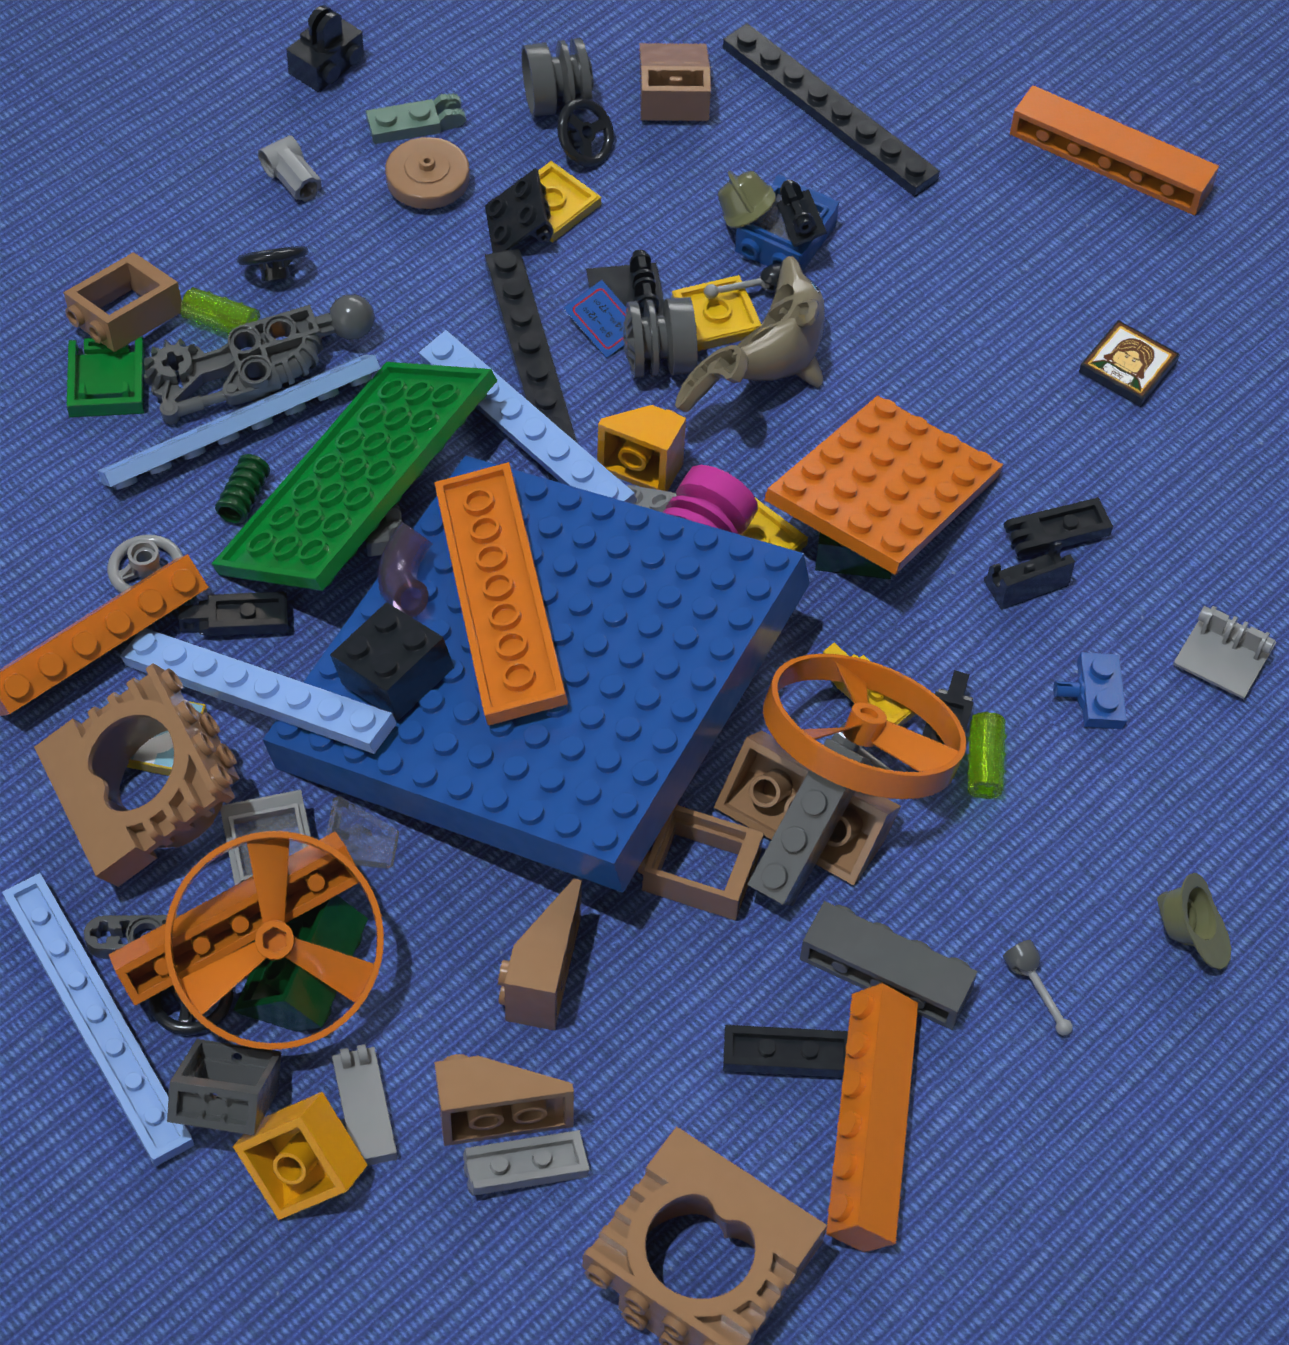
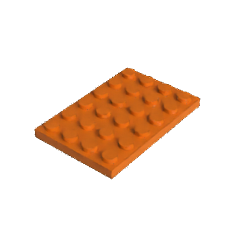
[764,395,1003,575]

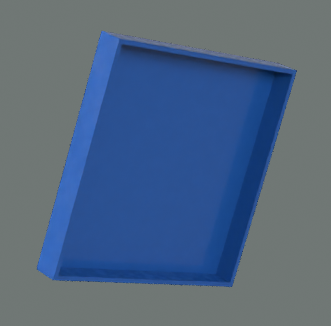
[262,455,810,892]

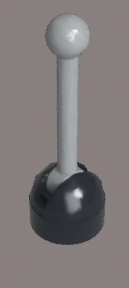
[704,263,782,299]

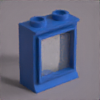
[735,174,839,272]

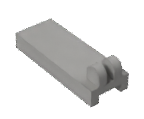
[332,1044,397,1166]
[463,1130,590,1196]

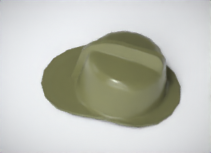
[717,170,776,228]
[1157,873,1231,970]

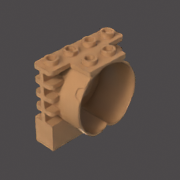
[34,663,240,887]
[582,1126,827,1345]

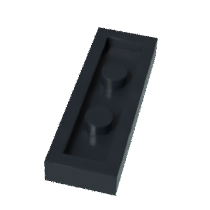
[723,1025,848,1077]

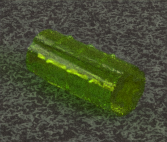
[181,287,260,335]
[967,712,1007,799]

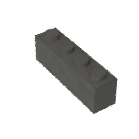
[747,738,872,906]
[800,901,978,1030]

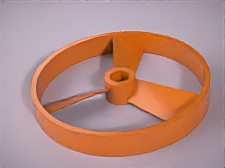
[763,654,966,799]
[164,831,384,1050]

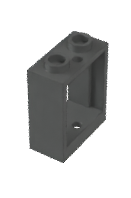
[167,1039,282,1135]

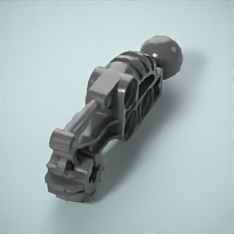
[144,294,375,425]

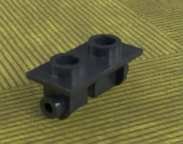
[776,180,827,247]

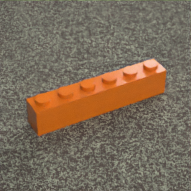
[1009,85,1219,216]
[0,554,209,716]
[109,831,359,1006]
[826,983,918,1252]

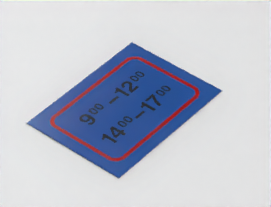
[563,280,626,358]

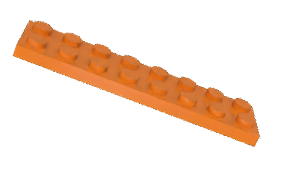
[434,462,568,725]

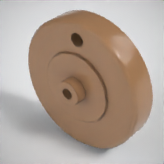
[385,137,470,209]

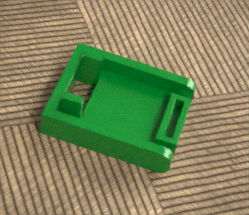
[67,336,145,418]

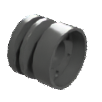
[521,38,594,117]
[623,297,698,378]

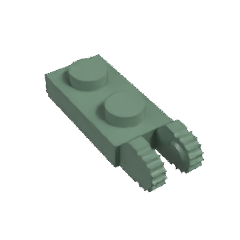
[366,93,466,144]

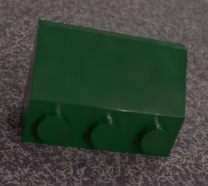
[234,895,368,1032]

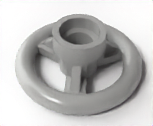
[107,535,183,593]

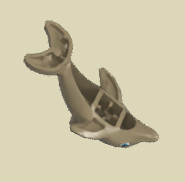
[675,256,825,412]

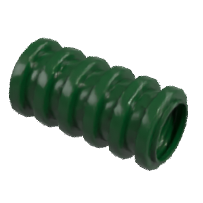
[215,454,271,524]

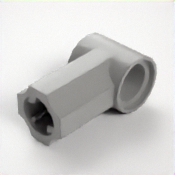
[258,135,322,202]

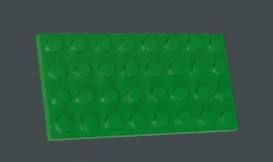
[211,362,498,591]

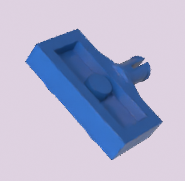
[1053,652,1127,729]

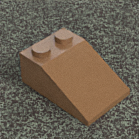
[498,879,582,1030]
[434,1054,574,1146]

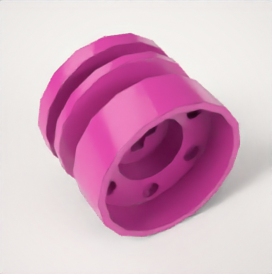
[663,465,758,535]

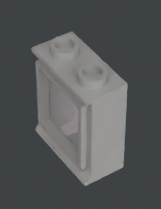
[220,790,311,885]

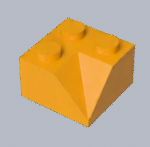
[597,405,686,491]
[232,1092,368,1220]

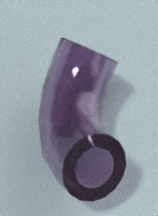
[377,522,432,618]

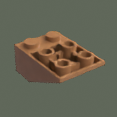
[639,43,711,121]

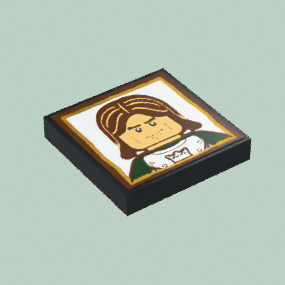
[1079,320,1180,407]

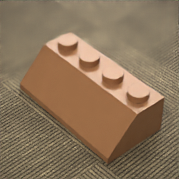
[714,730,901,885]

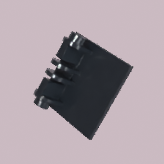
[485,168,554,253]
[586,250,664,317]

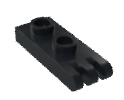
[1003,497,1113,557]

